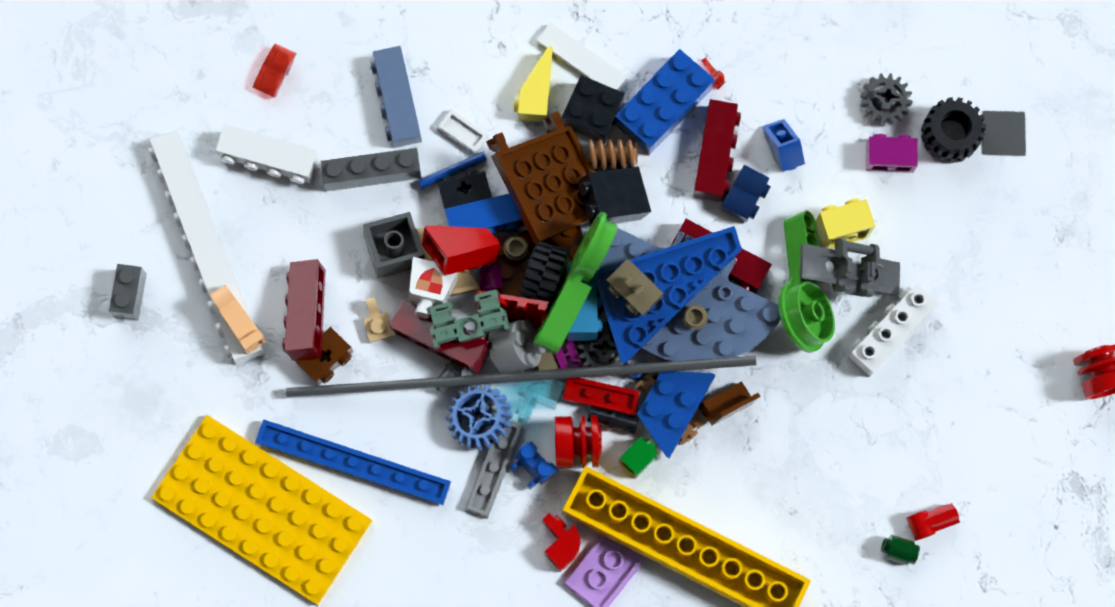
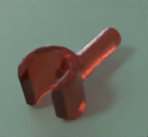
[701,58,725,90]

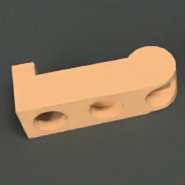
[210,285,267,354]

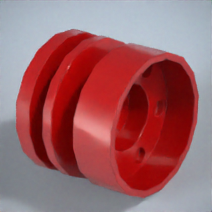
[1073,344,1115,400]
[555,415,602,469]

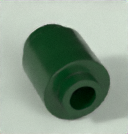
[880,534,920,565]

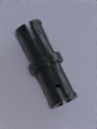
[587,406,639,435]

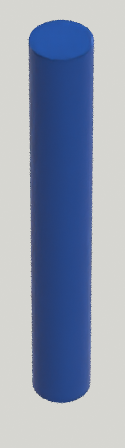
[417,152,487,190]

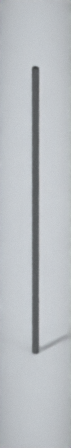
[286,356,757,398]

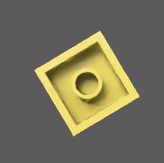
[816,198,876,249]

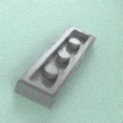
[465,420,523,519]

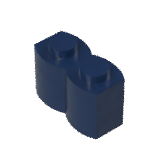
[721,165,771,223]

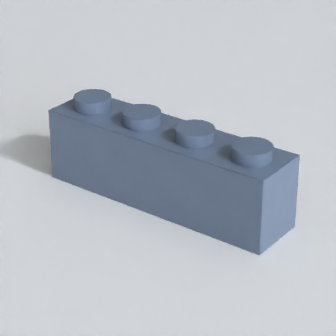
[370,45,422,148]

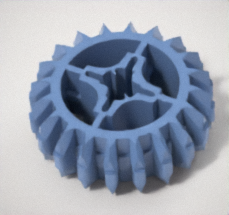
[446,384,513,451]

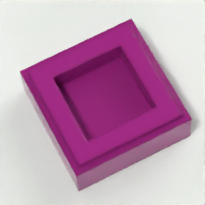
[479,264,503,292]

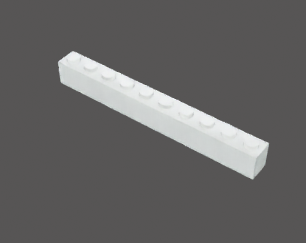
[149,129,264,365]

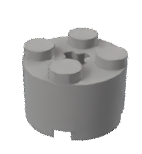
[488,319,545,373]

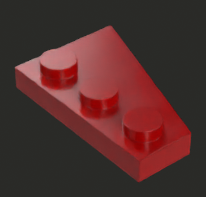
[475,291,549,328]

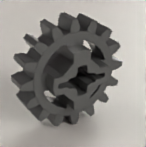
[860,73,913,125]
[578,323,629,377]

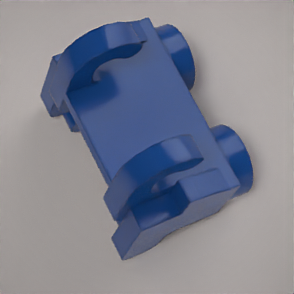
[509,441,559,490]

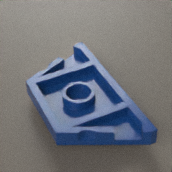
[637,371,716,459]

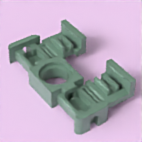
[429,289,510,349]

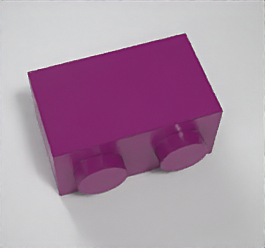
[866,134,918,173]

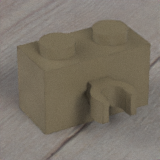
[607,258,664,317]

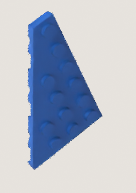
[594,226,742,364]

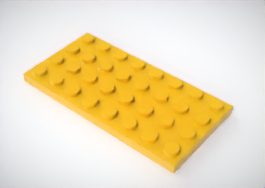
[151,415,373,605]

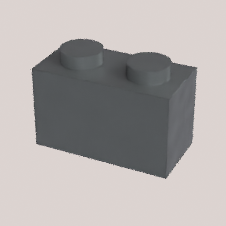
[109,264,147,320]

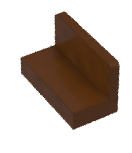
[700,381,761,426]

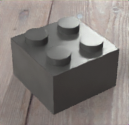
[363,212,425,279]

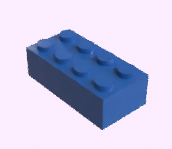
[614,48,715,156]

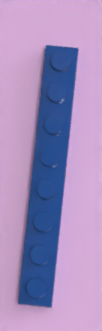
[255,419,452,506]

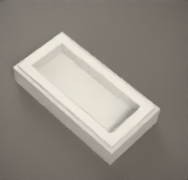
[437,109,490,155]

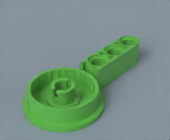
[778,210,835,353]
[533,211,618,355]

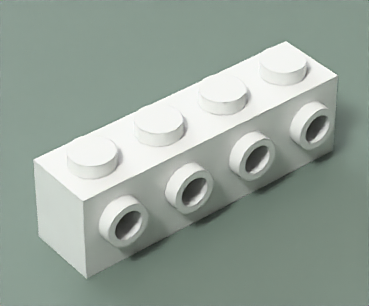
[215,124,319,184]
[848,283,939,377]

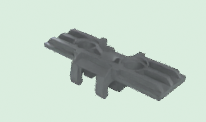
[800,237,900,297]

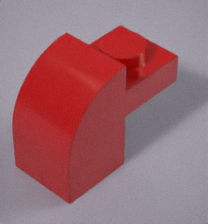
[542,513,580,572]

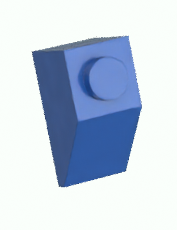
[762,119,805,172]

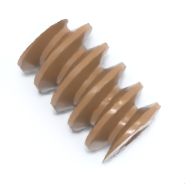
[589,139,638,170]

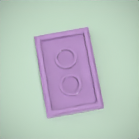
[563,535,647,607]

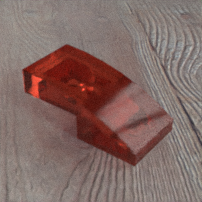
[253,43,297,97]

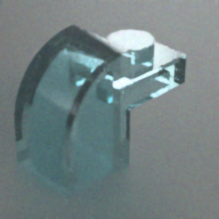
[515,379,565,425]

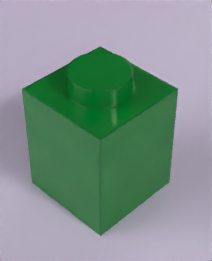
[619,437,658,478]

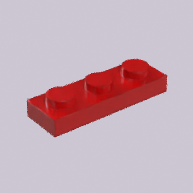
[563,378,640,417]

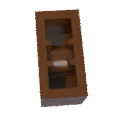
[295,327,353,386]

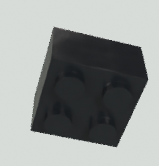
[561,75,625,144]

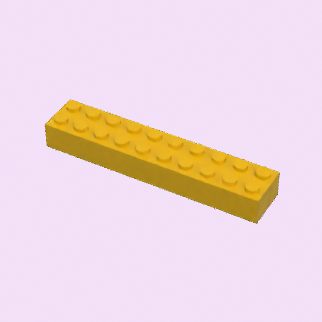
[562,466,811,607]

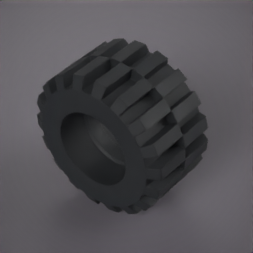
[921,97,986,163]
[520,241,569,309]

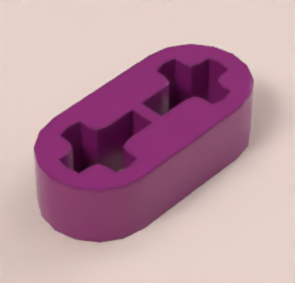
[555,336,583,369]

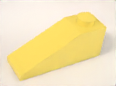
[514,46,553,122]

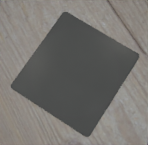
[982,110,1026,156]

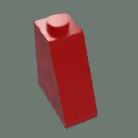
[422,225,500,276]

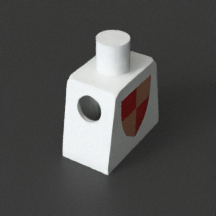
[409,257,458,319]

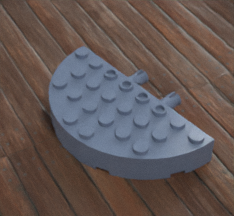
[599,228,781,362]

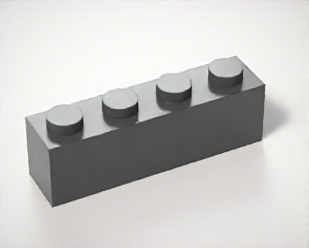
[321,148,422,192]

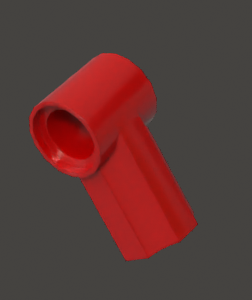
[906,503,960,541]

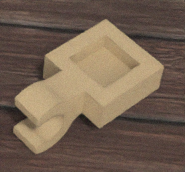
[363,297,394,343]

